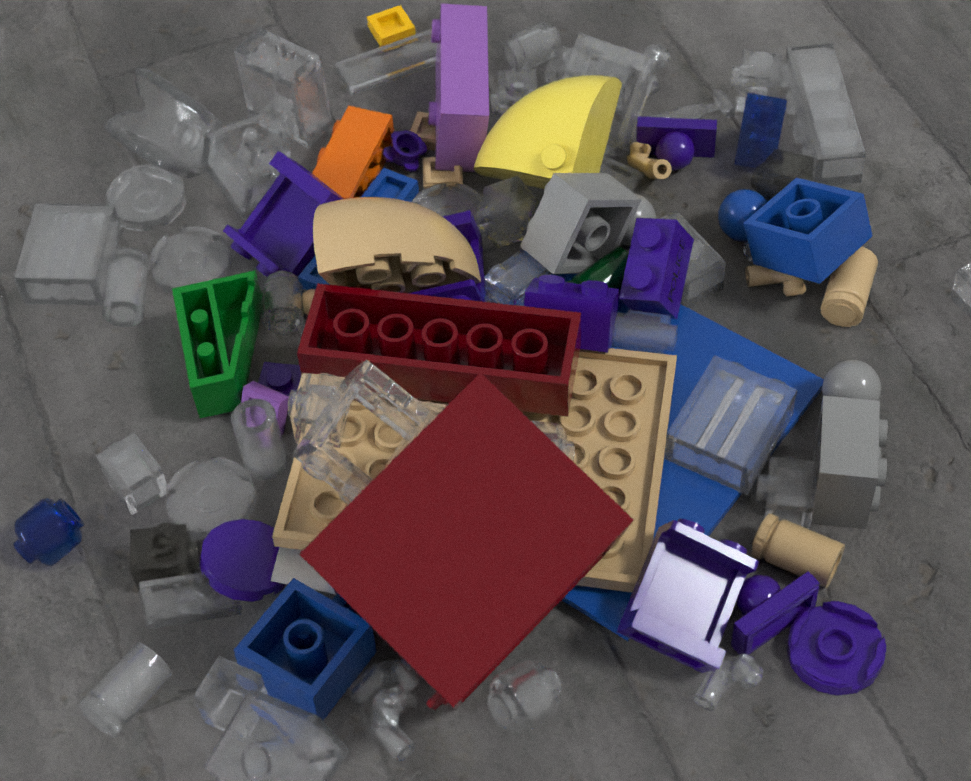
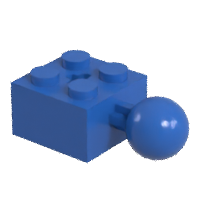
[718,177,873,284]
[234,578,376,726]

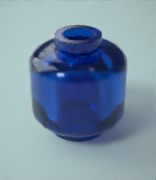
[13,498,84,566]

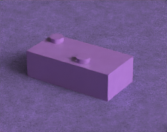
[428,4,489,172]

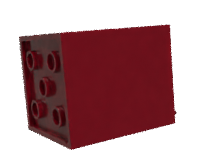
[299,373,634,711]

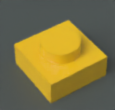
[367,5,416,50]

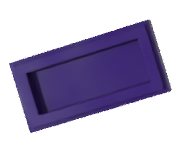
[636,116,717,171]
[731,571,820,658]

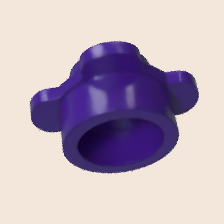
[382,130,427,172]

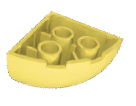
[473,75,622,189]

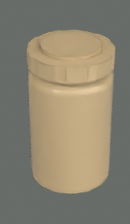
[820,247,878,327]
[751,513,845,588]

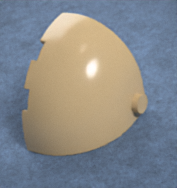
[313,197,481,293]

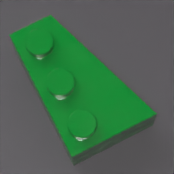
[172,270,263,419]

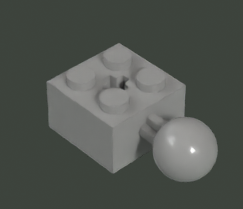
[520,173,656,274]
[810,359,888,529]

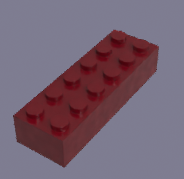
[297,283,581,417]

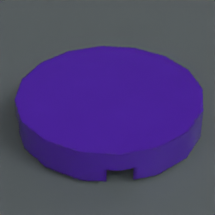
[199,519,286,602]
[786,601,887,696]

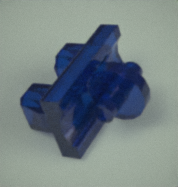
[734,92,788,171]

